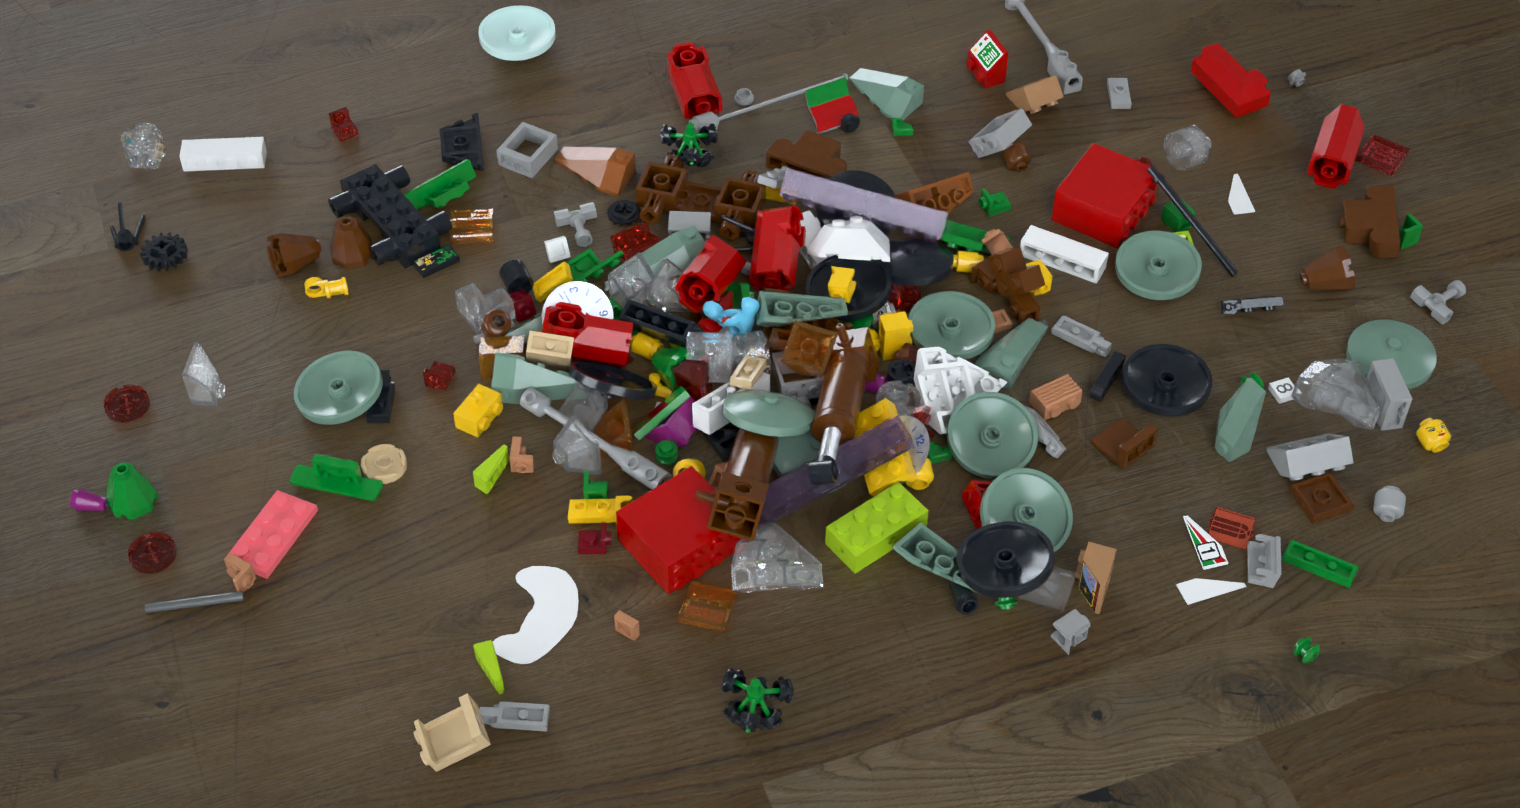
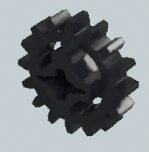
[140,232,188,271]

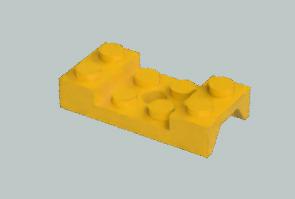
[854,398,917,496]

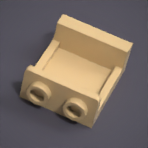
[526,331,574,373]
[413,693,491,772]

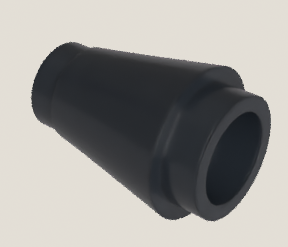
[950,582,978,615]

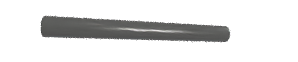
[145,591,244,613]

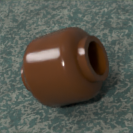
[1002,141,1031,172]
[481,309,511,340]

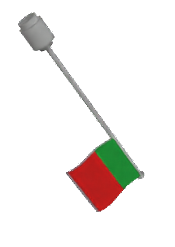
[689,73,858,134]

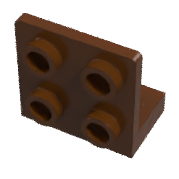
[1091,418,1158,469]

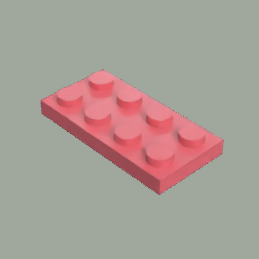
[229,490,318,579]

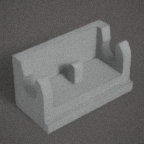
[668,211,712,238]
[1247,534,1281,588]

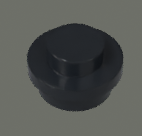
[840,113,860,133]

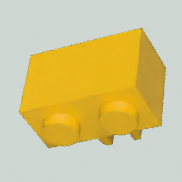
[878,311,913,361]
[453,384,503,437]

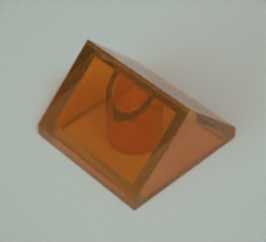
[781,320,838,376]
[478,335,525,381]
[594,399,633,459]

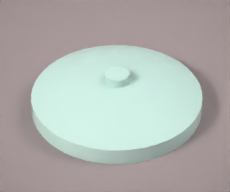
[478,6,556,61]

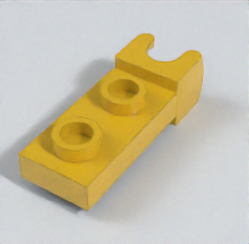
[568,496,633,525]

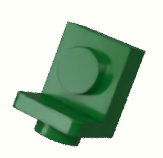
[978,188,1011,217]

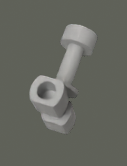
[553,202,597,247]
[1410,280,1466,324]

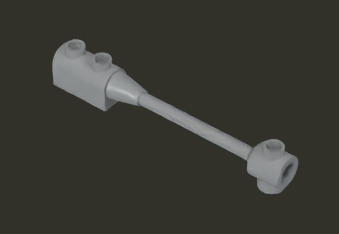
[1005,0,1083,95]
[520,387,673,490]

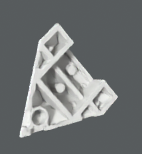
[807,216,890,262]
[914,347,1007,434]

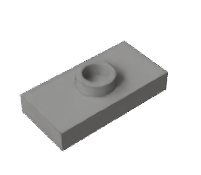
[1107,78,1132,109]

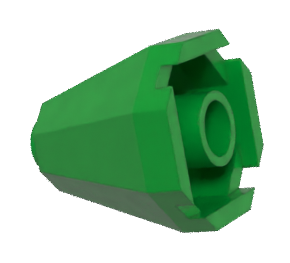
[651,348,707,394]
[106,462,158,520]

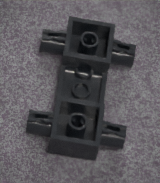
[328,164,452,269]

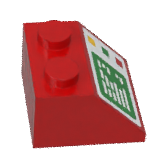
[966,30,1009,89]

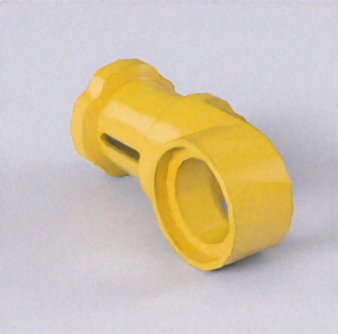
[304,277,349,299]

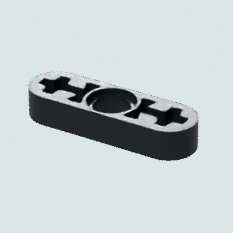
[1090,351,1126,402]

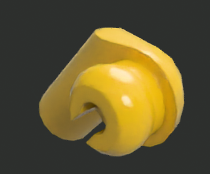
[649,373,674,398]

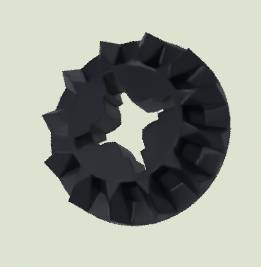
[607,200,640,226]

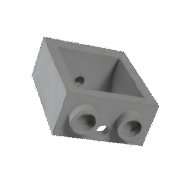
[968,108,1032,158]
[496,122,558,178]
[772,347,824,399]
[1363,359,1413,431]

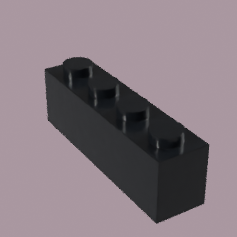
[618,299,706,351]

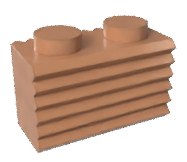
[1029,374,1083,421]

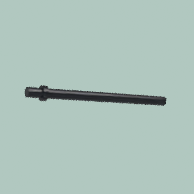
[1147,165,1239,277]

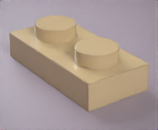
[730,355,766,389]

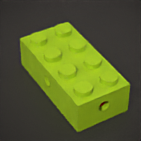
[825,482,929,574]

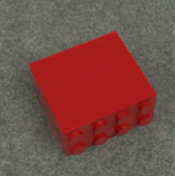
[1051,143,1160,249]
[616,466,743,595]

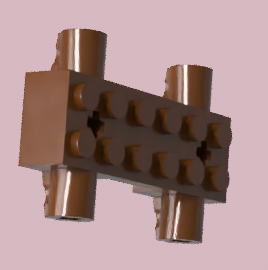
[636,154,766,241]

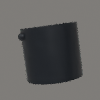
[499,260,534,294]
[887,359,915,398]

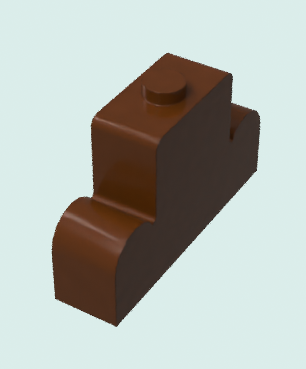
[766,130,847,187]
[1340,185,1400,258]

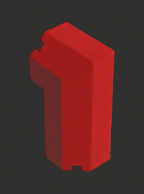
[667,42,723,120]
[1190,43,1271,118]
[1307,104,1365,189]
[749,205,806,292]
[675,235,747,313]
[542,302,633,367]

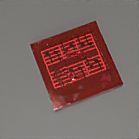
[1355,134,1410,176]

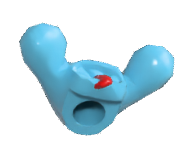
[703,297,760,337]

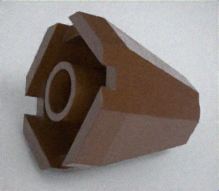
[330,216,373,270]
[267,233,322,278]
[1300,246,1355,290]

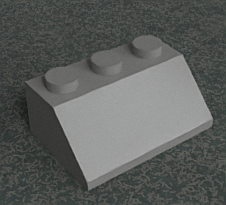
[1266,433,1353,480]

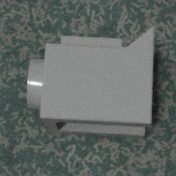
[1051,609,1091,655]

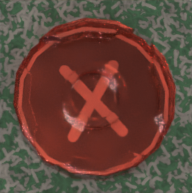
[103,384,150,423]
[128,531,177,574]

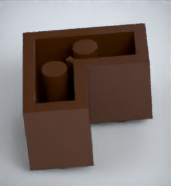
[988,246,1045,297]

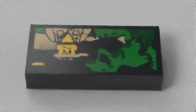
[412,244,460,278]

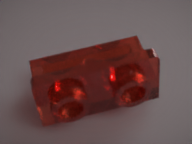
[610,221,661,261]

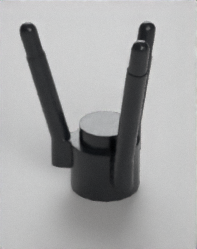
[110,202,145,251]
[722,215,755,252]

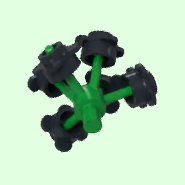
[660,123,718,167]
[721,668,794,733]

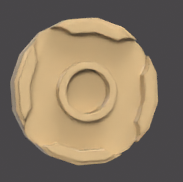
[361,444,407,484]

